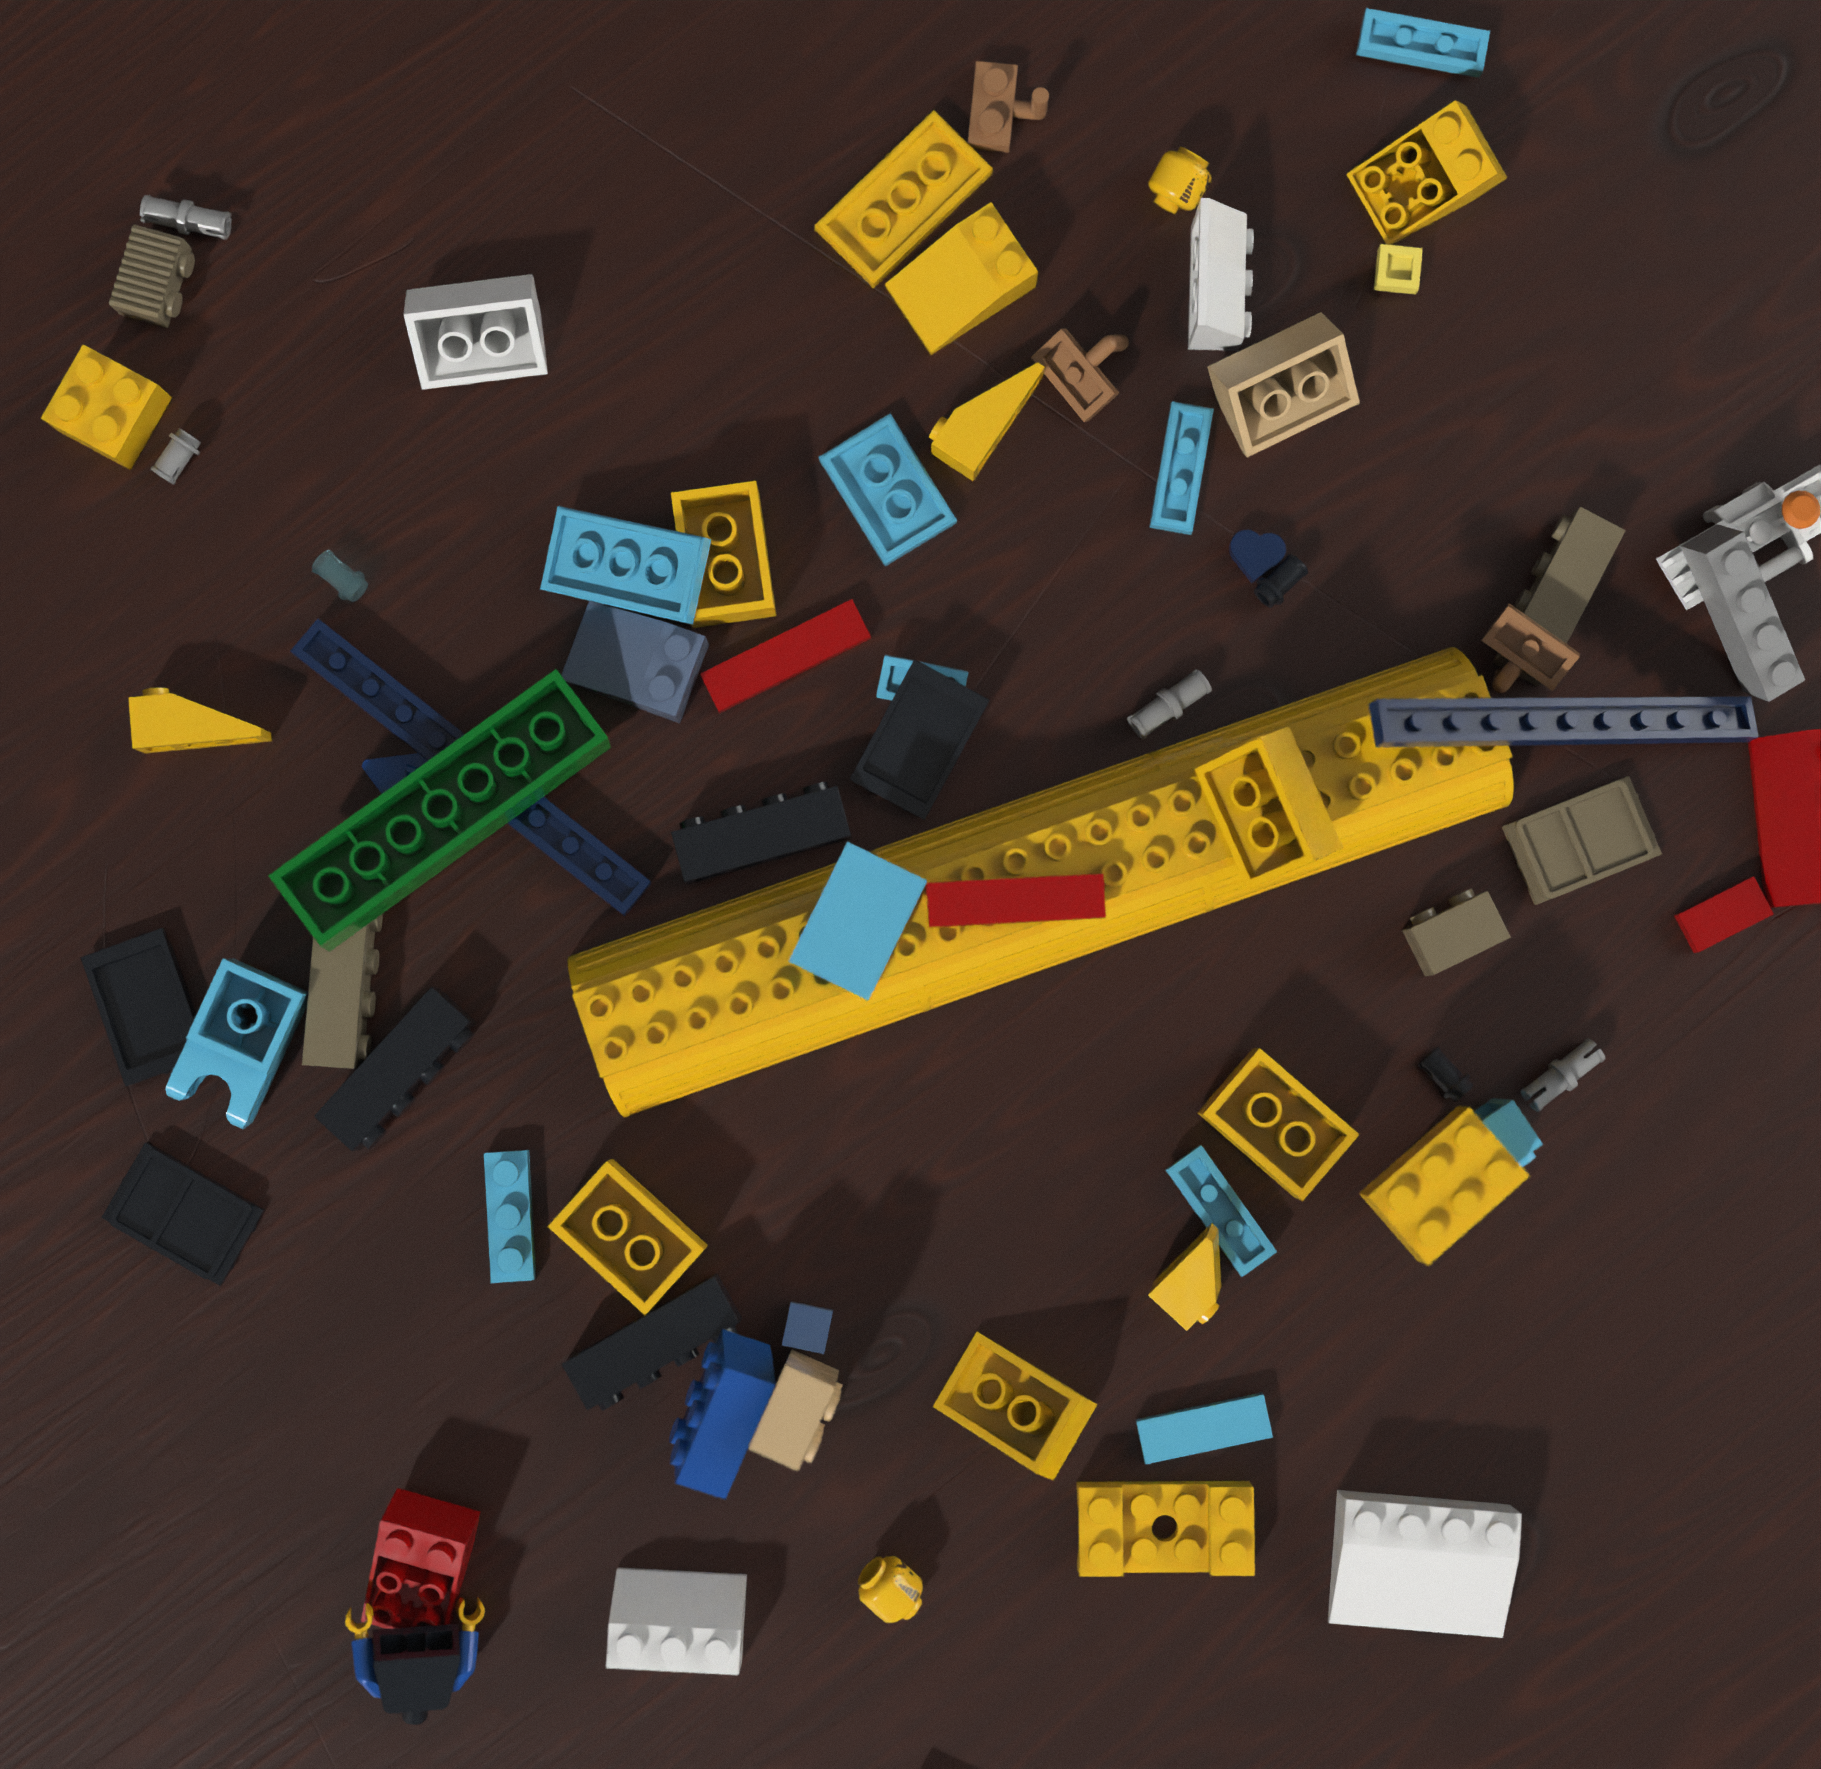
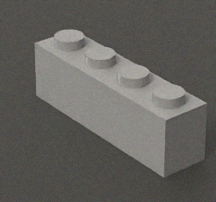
[1681,524,1805,702]

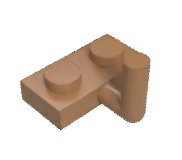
[968,61,1049,152]
[1031,328,1129,422]
[1482,603,1580,693]

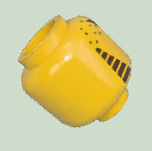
[1148,146,1211,214]
[858,1556,923,1623]

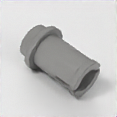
[150,428,201,485]

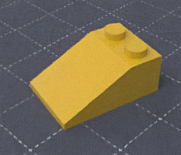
[885,202,1038,355]
[933,1332,1097,1481]

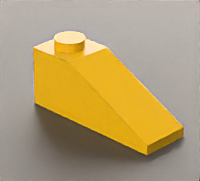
[929,363,1045,481]
[128,688,272,753]

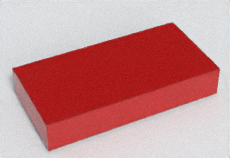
[1674,876,1774,953]

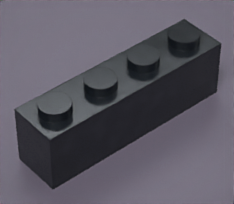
[671,782,852,885]
[314,987,477,1151]
[561,1273,742,1411]

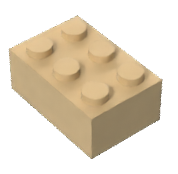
[748,1349,843,1471]

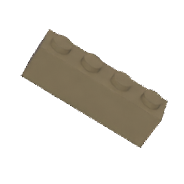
[1492,507,1626,686]
[302,914,383,1069]

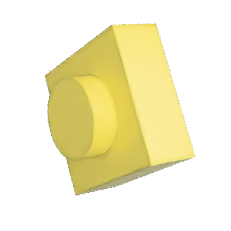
[1374,244,1423,295]

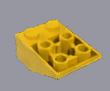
[1347,100,1507,245]

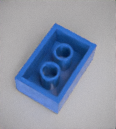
[669,1329,776,1499]

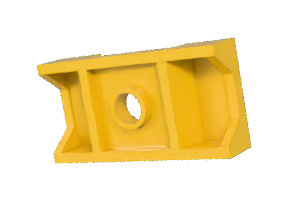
[1076,1481,1255,1577]

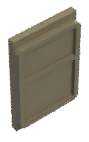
[1502,776,1662,905]

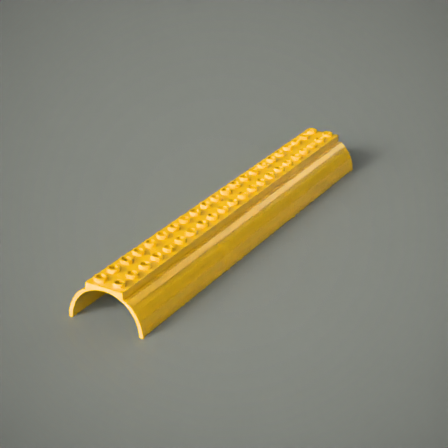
[567,647,1514,1118]

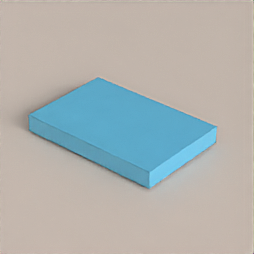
[819,413,957,566]
[789,842,927,1001]

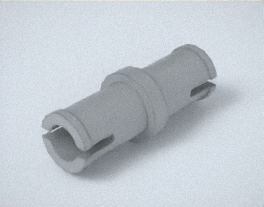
[140,195,232,240]
[1127,669,1212,740]
[1520,1038,1605,1112]

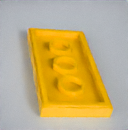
[815,110,993,288]

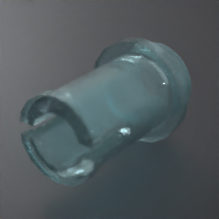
[312,550,368,602]

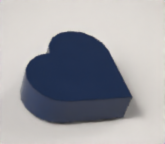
[1229,530,1286,584]

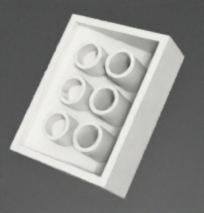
[1328,1490,1522,1638]

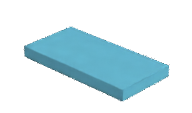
[540,506,712,624]

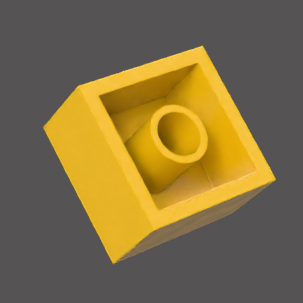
[41,344,172,470]

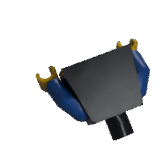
[345,1597,485,1725]

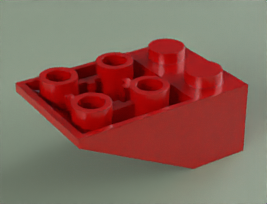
[361,1488,481,1629]

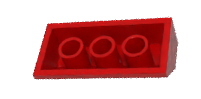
[1748,729,1821,908]

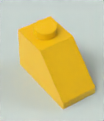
[1148,1223,1221,1331]

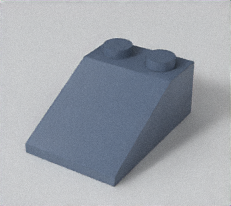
[561,601,709,723]

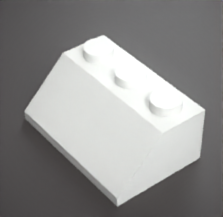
[1188,198,1254,351]
[403,274,547,390]
[606,1567,747,1675]

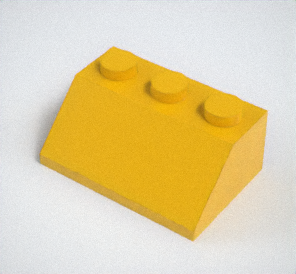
[1194,727,1343,890]

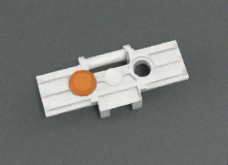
[1656,464,1821,610]

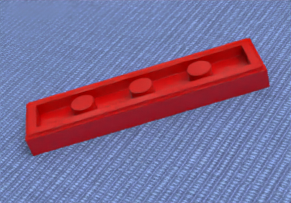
[700,599,871,714]
[926,874,1106,928]

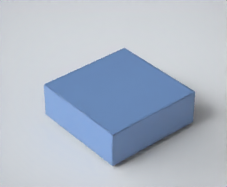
[782,1301,833,1354]

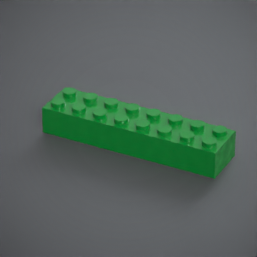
[268,669,611,952]

